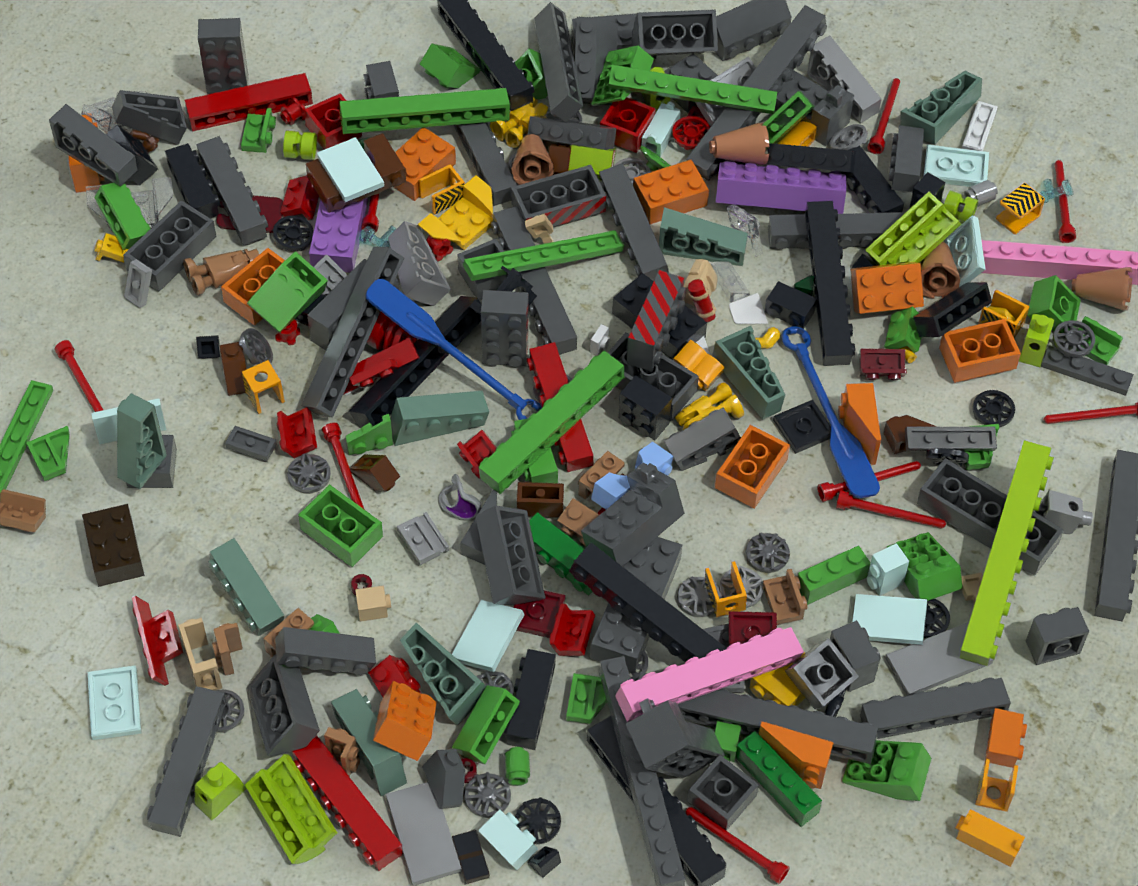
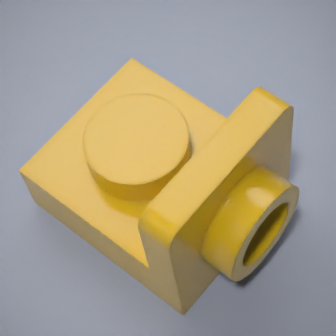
[94,233,128,263]

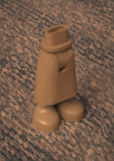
[183,249,260,295]

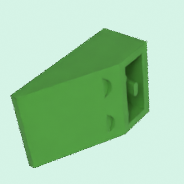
[591,45,654,106]
[247,251,328,333]
[887,532,962,601]
[842,740,932,801]

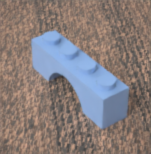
[591,442,673,510]

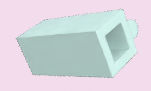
[641,102,681,157]

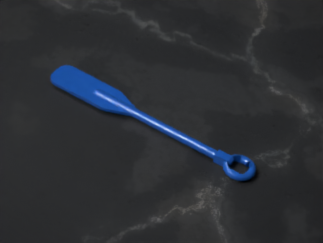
[366,279,542,420]
[781,326,880,498]

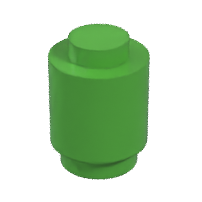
[505,747,530,786]

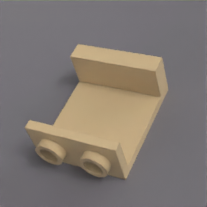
[178,618,223,691]

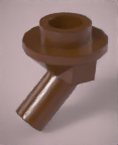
[130,129,160,152]

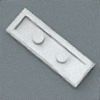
[962,101,998,151]

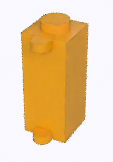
[955,809,1025,867]

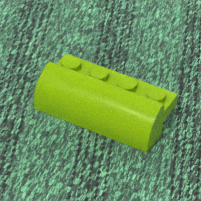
[865,192,961,266]
[245,754,337,864]

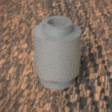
[964,180,998,207]

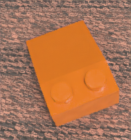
[838,383,881,465]
[759,721,834,789]

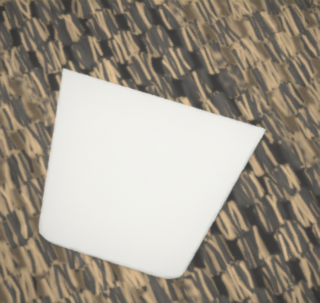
[729,293,768,324]

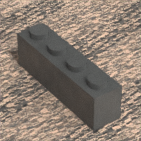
[528,115,616,150]
[888,125,924,193]
[275,627,376,675]

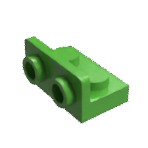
[241,108,276,153]
[1069,316,1123,365]

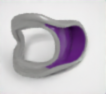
[438,474,481,520]

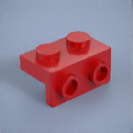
[280,175,319,220]
[276,407,317,458]
[457,430,497,479]
[549,604,595,656]
[368,655,422,697]

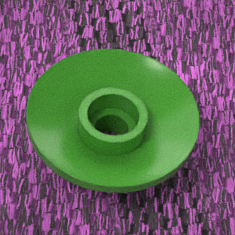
[640,146,671,171]

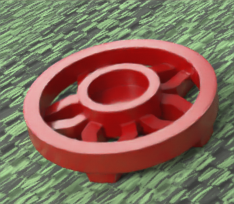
[672,116,711,150]

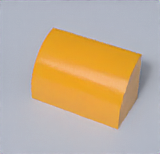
[777,121,817,147]

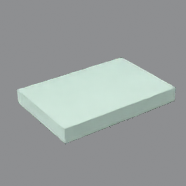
[317,137,384,202]
[923,144,989,187]
[945,215,986,287]
[91,399,167,445]
[853,594,927,645]
[452,600,524,672]
[87,665,142,740]

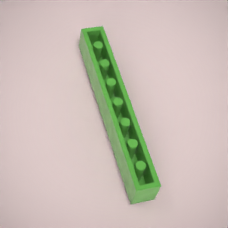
[340,88,510,134]
[479,351,625,494]

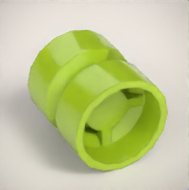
[283,130,317,160]
[944,190,979,224]

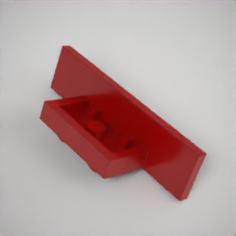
[343,338,419,395]
[132,596,184,686]

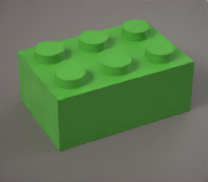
[298,484,383,567]

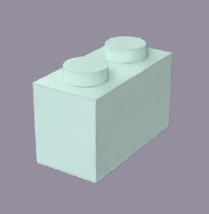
[867,543,909,596]
[478,809,538,870]

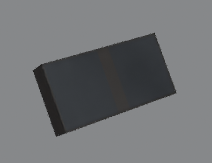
[452,830,490,884]

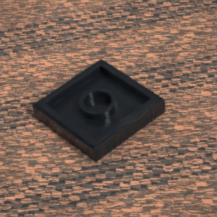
[773,399,831,454]

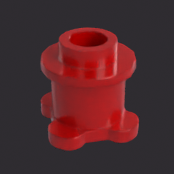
[280,97,305,125]
[426,235,454,261]
[275,319,300,346]

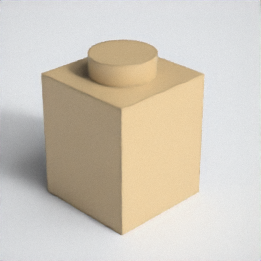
[355,586,391,621]

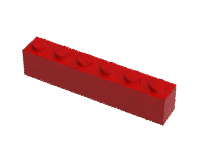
[184,73,313,132]
[526,342,594,473]
[292,735,403,871]

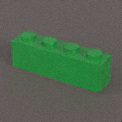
[529,512,592,596]
[735,731,822,827]

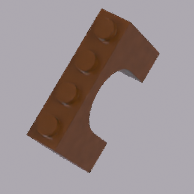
[305,133,406,213]

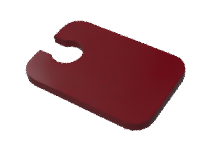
[216,195,283,233]

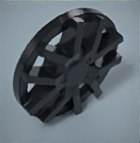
[515,797,561,844]

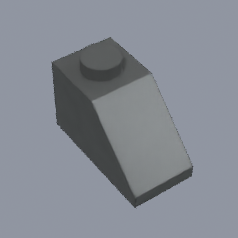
[422,749,465,809]

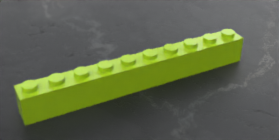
[960,440,1054,666]

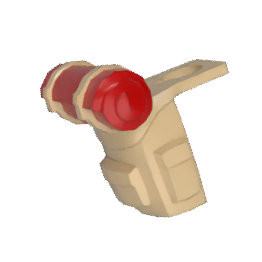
[683,259,718,322]

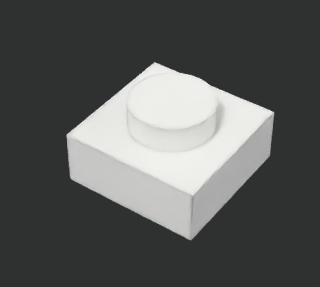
[590,324,610,356]

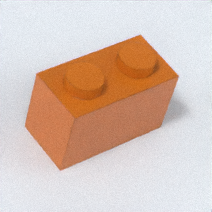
[985,708,1027,768]

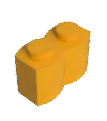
[673,340,725,391]

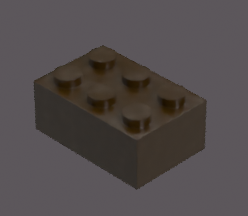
[82,504,145,587]

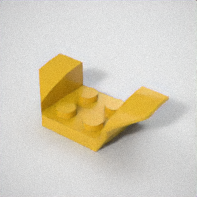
[418,175,493,250]

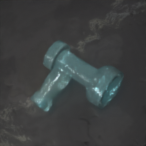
[1041,178,1074,203]
[359,225,396,249]

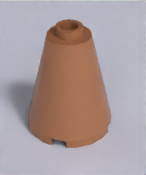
[709,123,769,165]
[511,134,554,185]
[921,242,960,299]
[1072,267,1132,311]

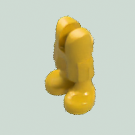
[490,97,549,148]
[675,382,744,430]

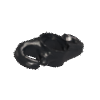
[825,687,847,717]

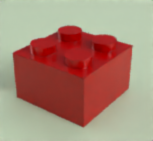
[305,93,362,150]
[600,97,656,153]

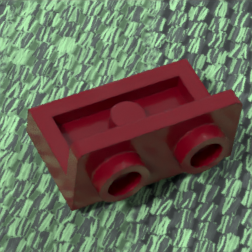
[860,349,907,380]

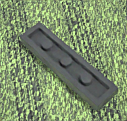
[1041,346,1134,396]
[904,427,997,451]

